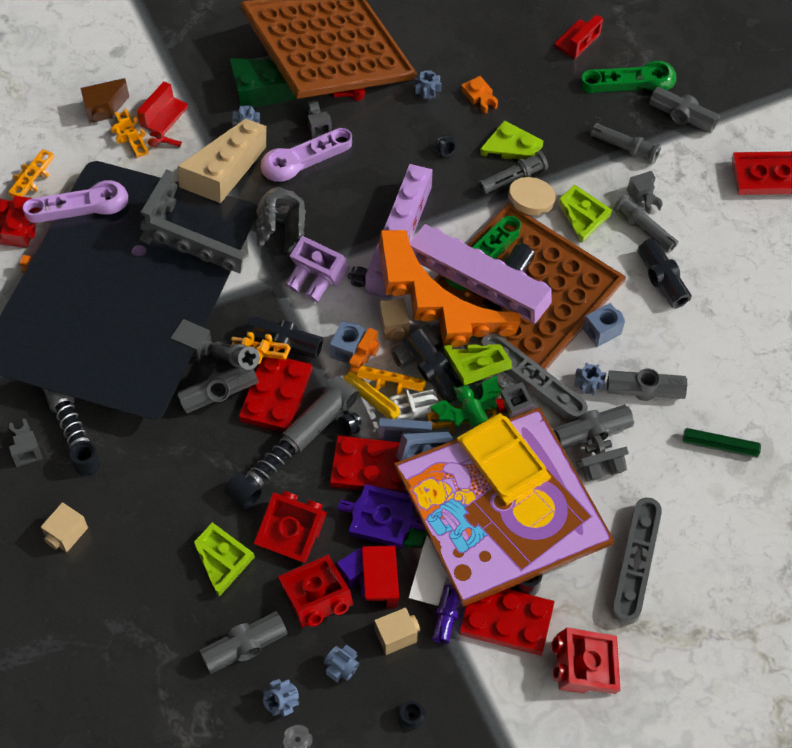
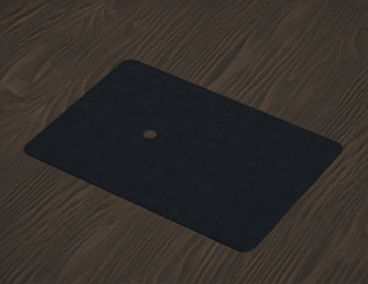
[0,161,258,420]

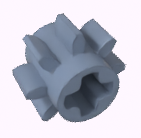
[414,70,442,99]
[232,106,260,127]
[574,363,606,396]
[324,644,360,682]
[263,679,299,717]

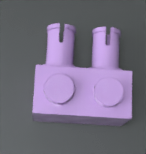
[285,236,350,303]

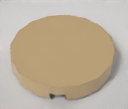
[508,177,556,215]

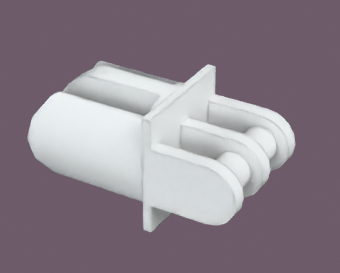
[389,389,438,421]

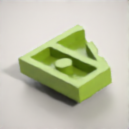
[480,121,544,160]
[559,184,612,243]
[444,344,512,386]
[194,522,255,596]

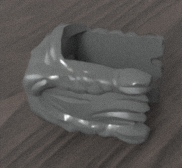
[256,187,306,255]

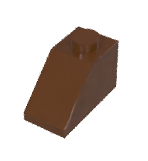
[80,78,130,123]

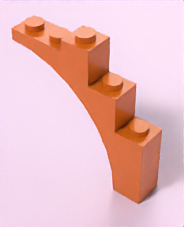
[378,230,521,347]

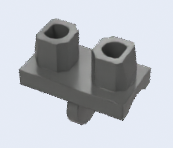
[576,435,629,482]

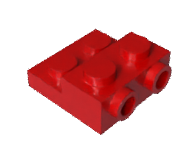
[0,195,41,248]
[254,490,327,563]
[278,554,353,628]
[552,627,621,694]

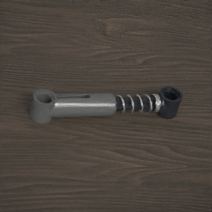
[225,376,359,509]
[41,388,101,476]

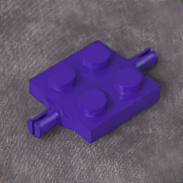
[338,484,426,549]

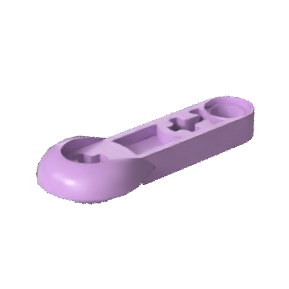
[260,128,352,182]
[23,180,128,223]

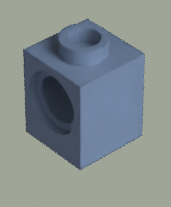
[583,303,625,347]
[330,321,365,364]

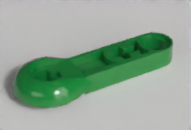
[581,60,676,93]
[444,216,521,290]

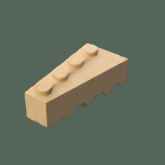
[178,119,266,203]

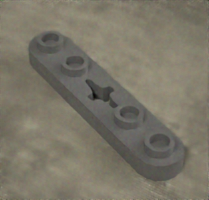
[480,333,588,422]
[612,497,662,625]

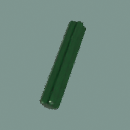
[682,428,761,458]

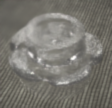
[283,725,312,748]

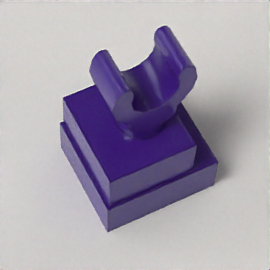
[337,548,365,600]

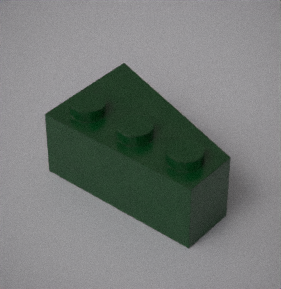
[230,58,307,108]

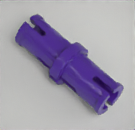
[432,585,459,644]

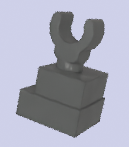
[308,100,332,139]
[627,171,663,214]
[501,382,534,418]
[9,419,43,467]

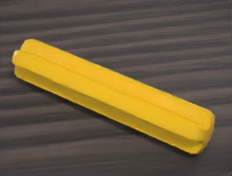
[343,371,401,419]

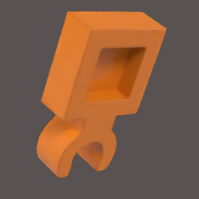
[461,76,498,114]
[349,328,380,375]

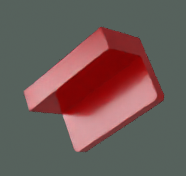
[555,14,603,59]
[137,81,188,135]
[362,546,399,609]

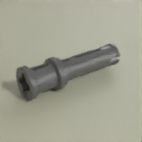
[591,123,661,164]
[478,151,548,195]
[613,194,679,253]
[210,342,260,370]

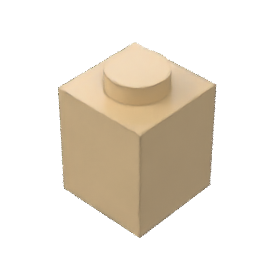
[380,298,410,340]
[41,502,88,552]
[375,608,420,655]

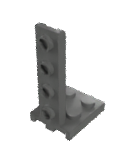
[140,169,244,274]

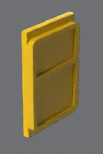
[457,413,551,505]

